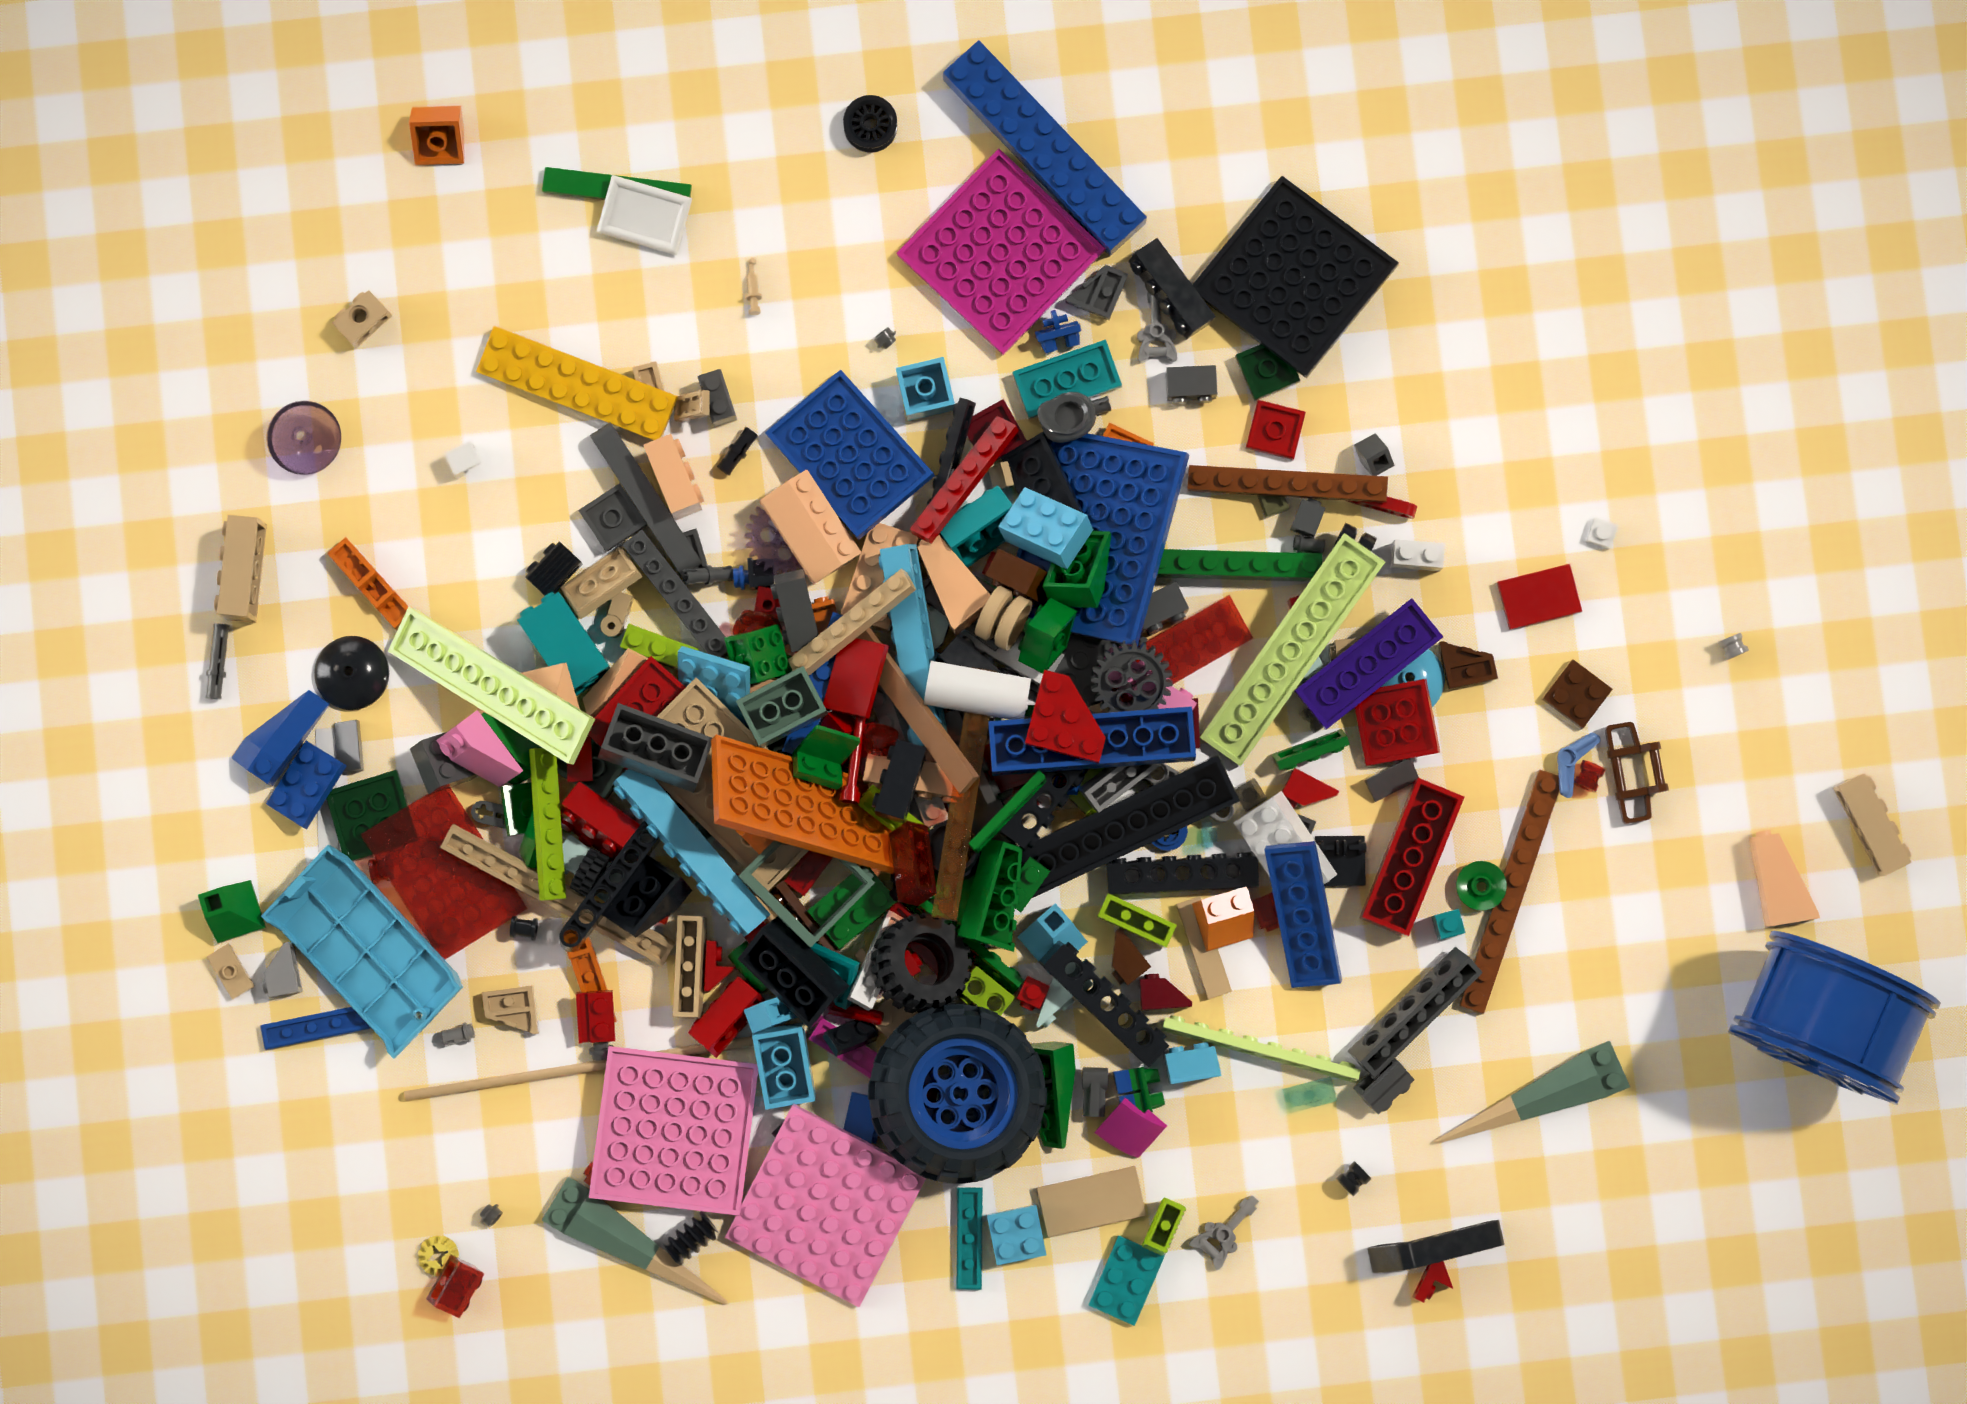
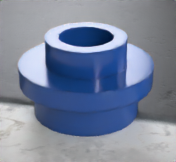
[733,565,749,590]

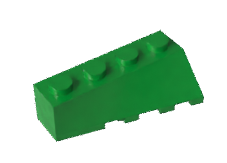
[958,839,1023,952]

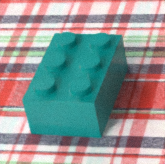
[940,485,1013,568]

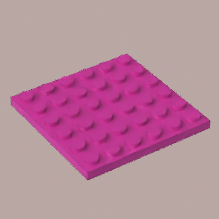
[897,149,1106,356]

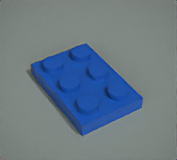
[266,740,347,829]

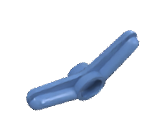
[1557,732,1601,798]

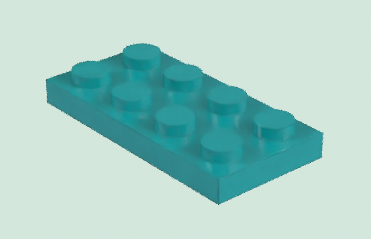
[1012,339,1122,419]

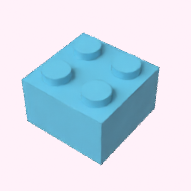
[895,357,955,421]
[987,1204,1046,1265]

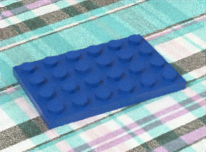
[765,369,935,540]

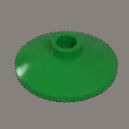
[1456,861,1507,911]

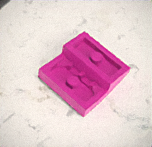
[1094,1098,1167,1158]

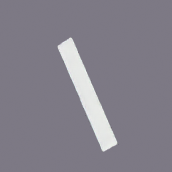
[315,728,338,853]

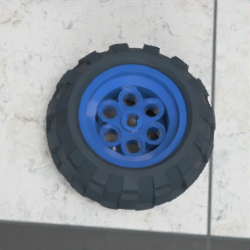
[868,1004,1047,1184]

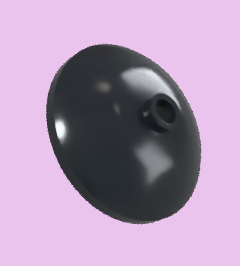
[314,636,390,710]

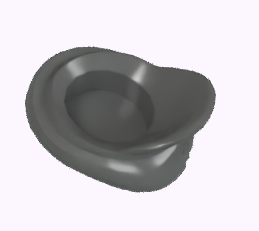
[1038,392,1096,443]

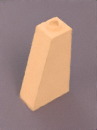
[917,535,991,636]
[1749,830,1820,927]

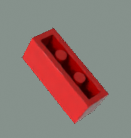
[688,976,766,1058]

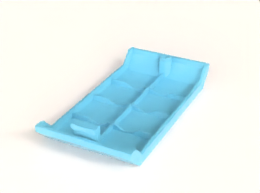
[261,845,463,1059]

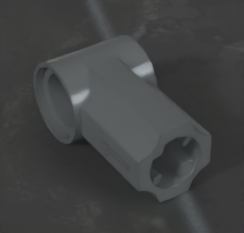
[1082,1067,1108,1117]

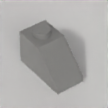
[262,942,303,998]

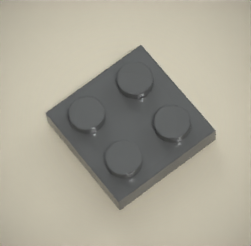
[578,483,648,552]

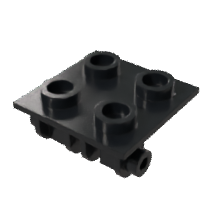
[1315,836,1367,886]

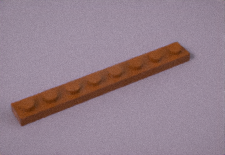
[1187,465,1388,503]

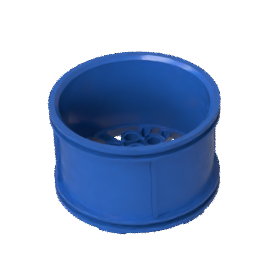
[1728,931,1941,1105]

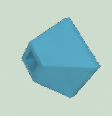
[1017,903,1088,975]

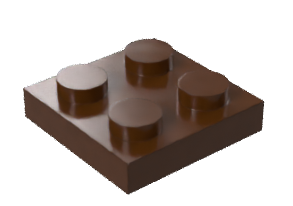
[1542,659,1613,729]

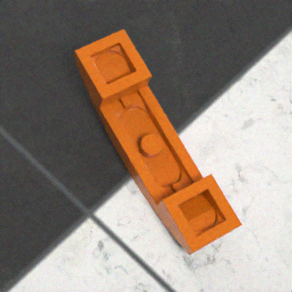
[564,933,617,1022]

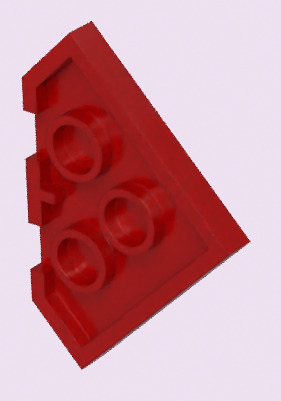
[1025,670,1106,764]

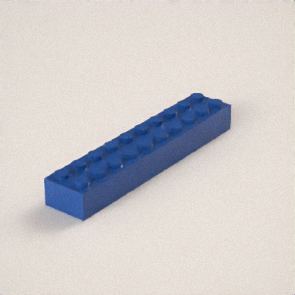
[943,40,1147,256]

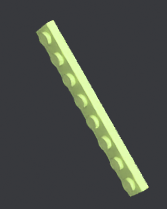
[1161,1015,1361,1083]

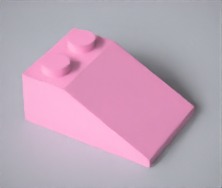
[436,710,523,787]

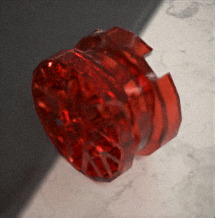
[862,723,899,756]

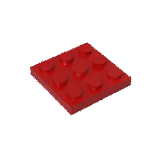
[1355,679,1441,766]

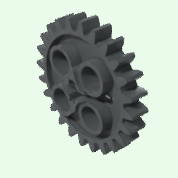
[1091,640,1173,713]

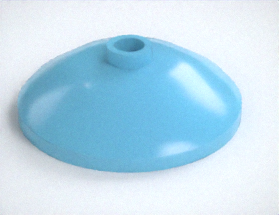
[1381,649,1445,707]

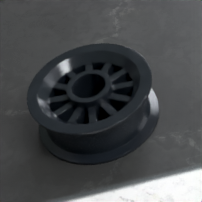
[843,95,898,153]

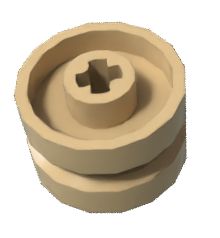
[975,586,1032,651]

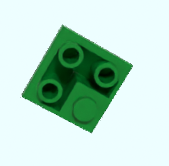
[198,880,266,944]

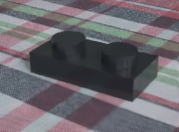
[823,1020,879,1057]

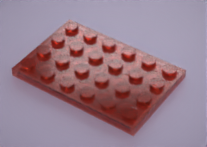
[361,787,528,960]

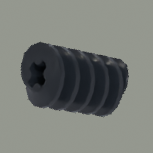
[662,1211,718,1266]

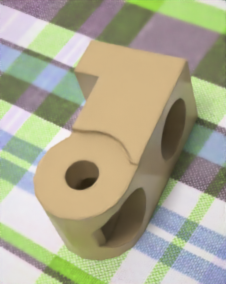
[600,592,634,638]

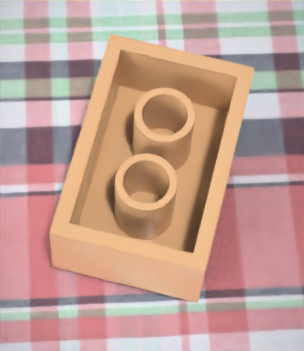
[643,434,704,521]

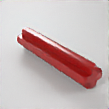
[828,1005,884,1025]

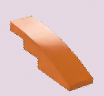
[327,537,409,630]

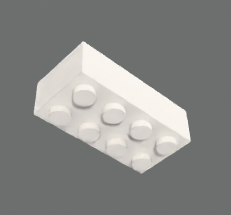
[1234,791,1337,884]

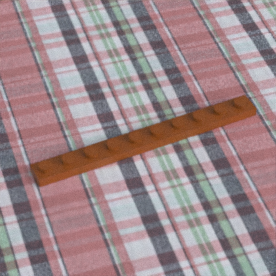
[1459,769,1559,1014]

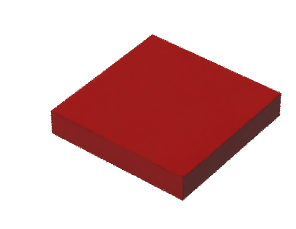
[1246,400,1306,460]

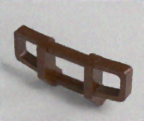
[1605,722,1669,824]

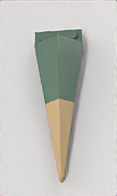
[1434,1040,1630,1144]
[542,1176,728,1305]

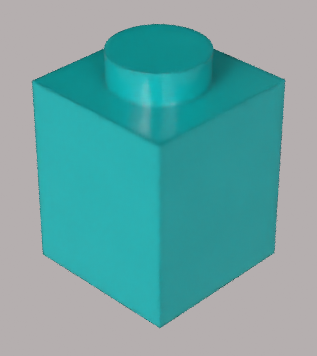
[1431,909,1466,940]

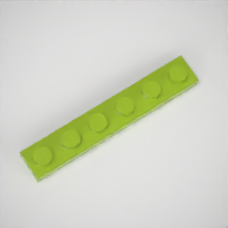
[529,748,566,900]

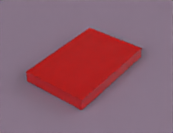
[1497,564,1583,630]
[823,638,889,719]

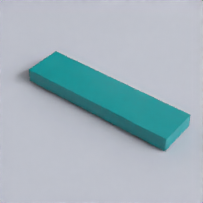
[956,1187,983,1290]

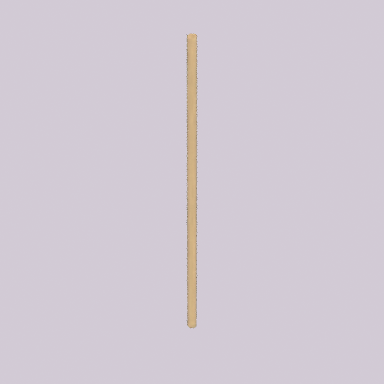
[404,1036,754,1101]

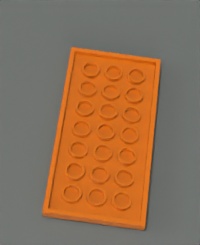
[711,734,898,874]

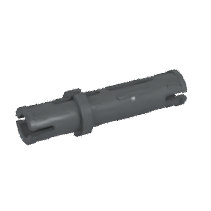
[205,623,230,700]

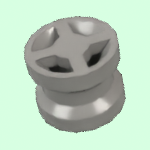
[1718,632,1749,661]

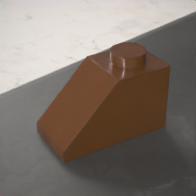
[1111,928,1151,986]

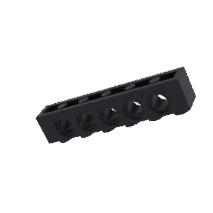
[1000,710,1096,851]
[1106,852,1259,895]
[1038,940,1170,1067]

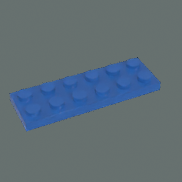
[1264,841,1342,988]

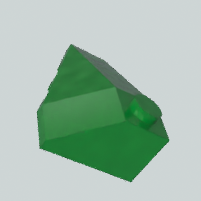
[1031,1041,1076,1149]

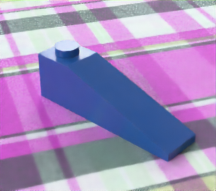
[232,690,330,786]

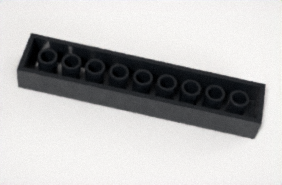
[1021,754,1240,899]

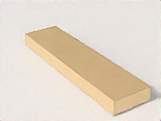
[1176,896,1232,999]

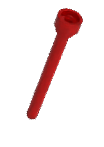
[839,716,866,804]

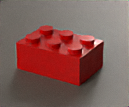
[560,781,640,861]

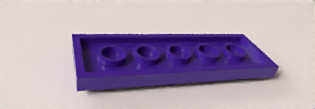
[1294,598,1443,730]

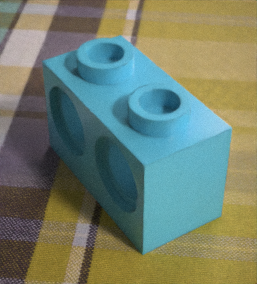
[744,997,797,1034]

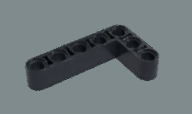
[1367,1219,1505,1273]

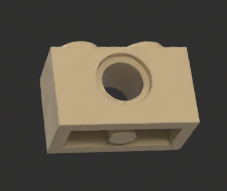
[332,290,392,349]

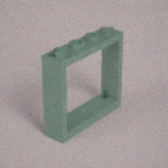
[738,841,875,948]

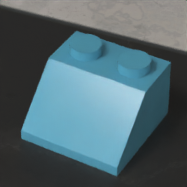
[1164,1042,1221,1084]

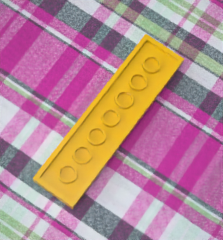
[476,326,678,440]

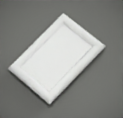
[596,175,693,255]

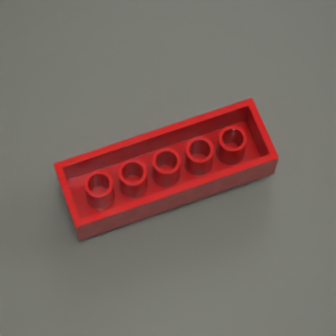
[1359,778,1465,937]

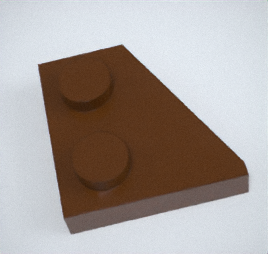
[1438,641,1498,690]

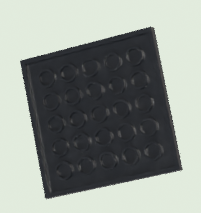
[1192,176,1399,379]

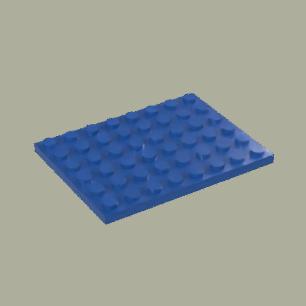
[1013,433,1190,647]

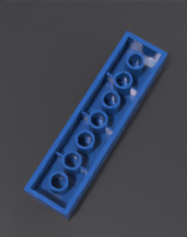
[988,706,1196,776]

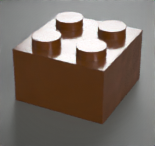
[985,548,1048,606]

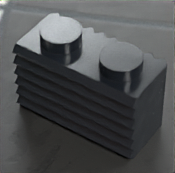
[525,541,583,596]

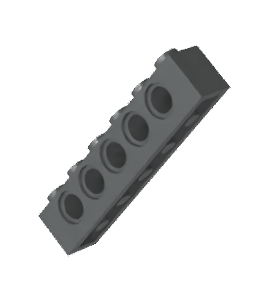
[622,530,728,658]
[1348,947,1483,1078]

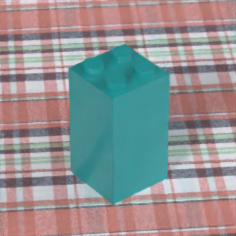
[517,592,611,696]

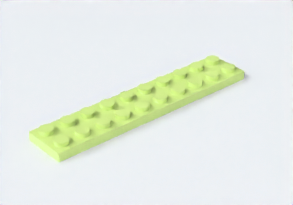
[1200,533,1385,767]
[388,607,595,764]

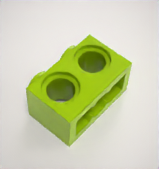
[958,966,1016,1016]

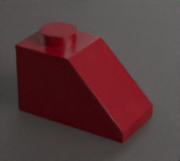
[1139,973,1192,1010]

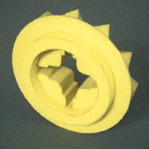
[418,1235,459,1276]

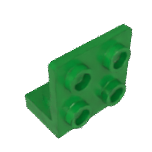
[724,624,790,684]
[792,725,860,790]

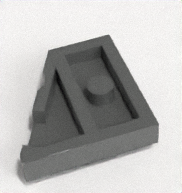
[1065,265,1128,320]

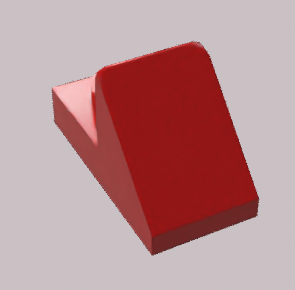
[704,941,737,992]
[1412,1261,1453,1303]

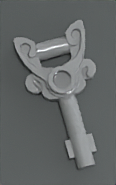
[1137,292,1178,363]
[1189,1195,1259,1270]

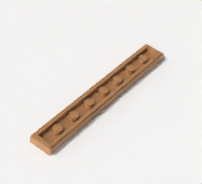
[857,627,979,794]

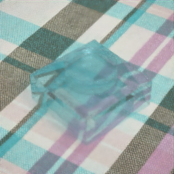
[1200,822,1217,849]

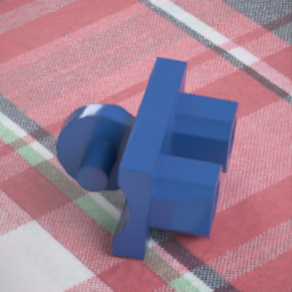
[1035,310,1082,353]

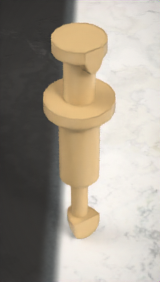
[745,257,762,315]

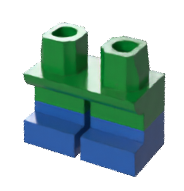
[1113,1067,1165,1113]

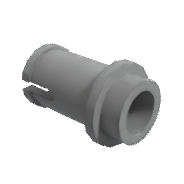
[441,1022,475,1046]

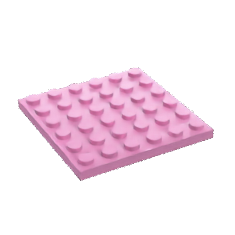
[589,1046,758,1216]
[725,1103,926,1307]

